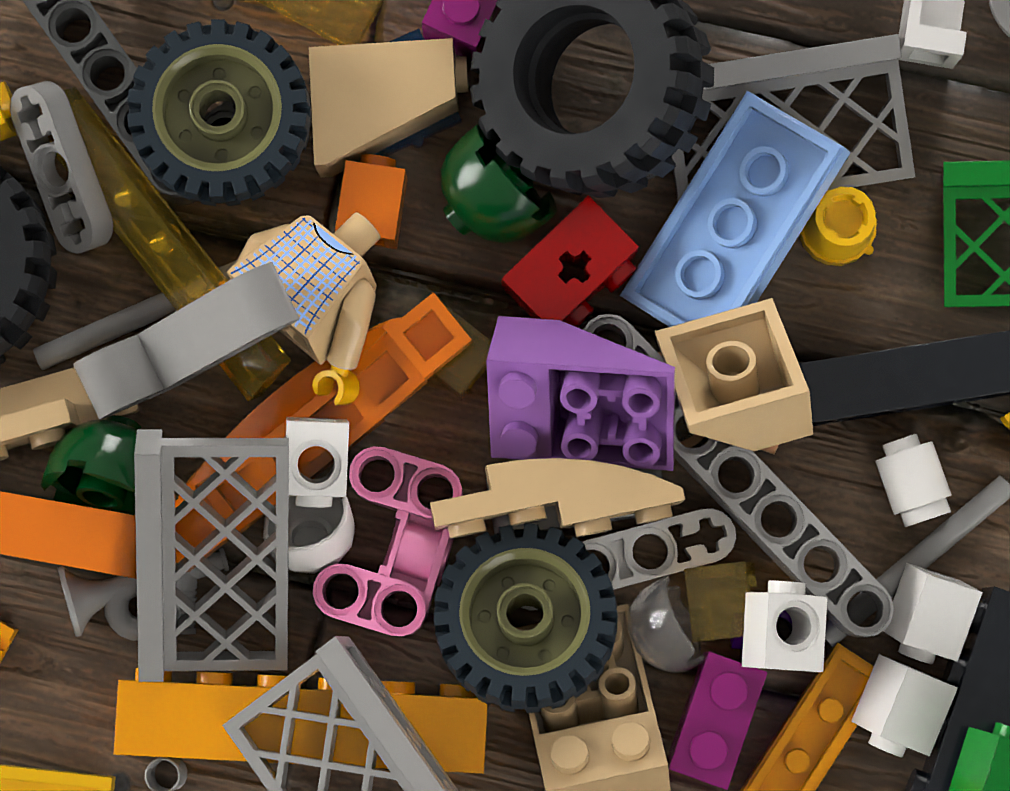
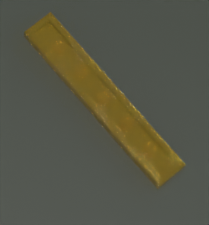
[48,87,291,402]

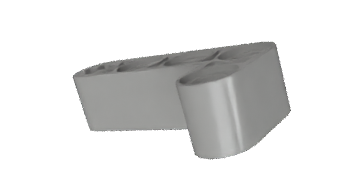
[73,262,300,420]

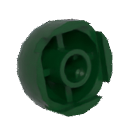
[441,124,557,244]
[41,415,141,515]

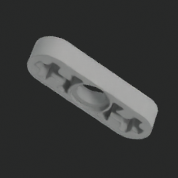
[10,81,113,254]

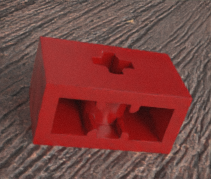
[501,195,639,328]

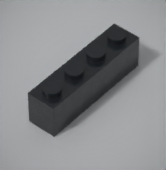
[905,586,1010,791]

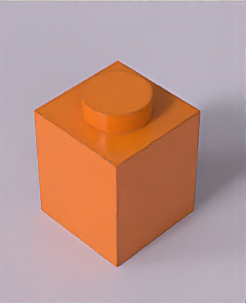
[335,154,408,249]

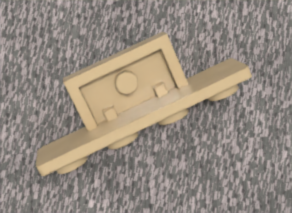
[0,367,139,461]

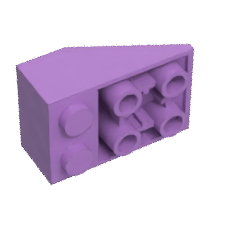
[486,316,675,471]

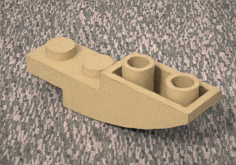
[430,458,685,539]

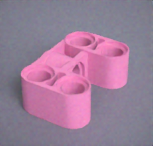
[312,446,463,637]

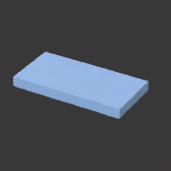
[620,91,851,327]

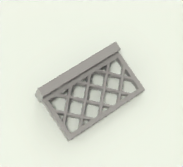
[671,34,915,202]
[134,429,289,682]
[222,636,459,791]

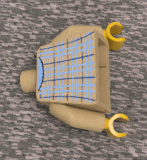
[213,212,381,406]

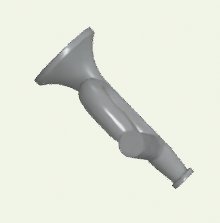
[57,548,229,641]

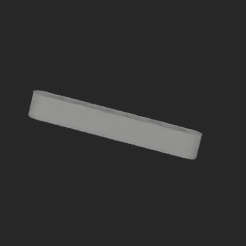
[584,314,894,638]

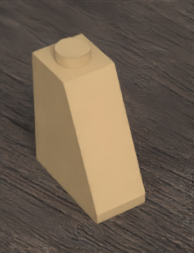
[309,38,469,178]

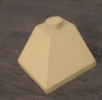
[655,298,813,451]

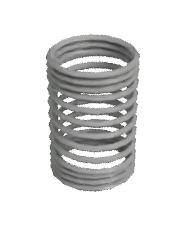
[145,757,188,791]

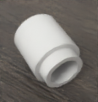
[875,434,952,527]

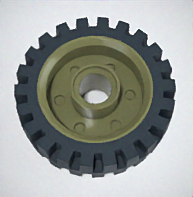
[127,19,311,206]
[434,523,618,713]

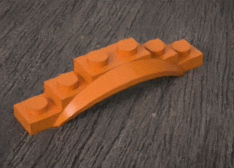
[175,292,474,572]

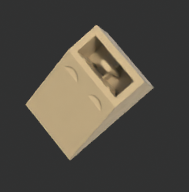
[517,604,671,791]

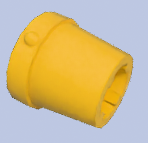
[799,186,877,266]

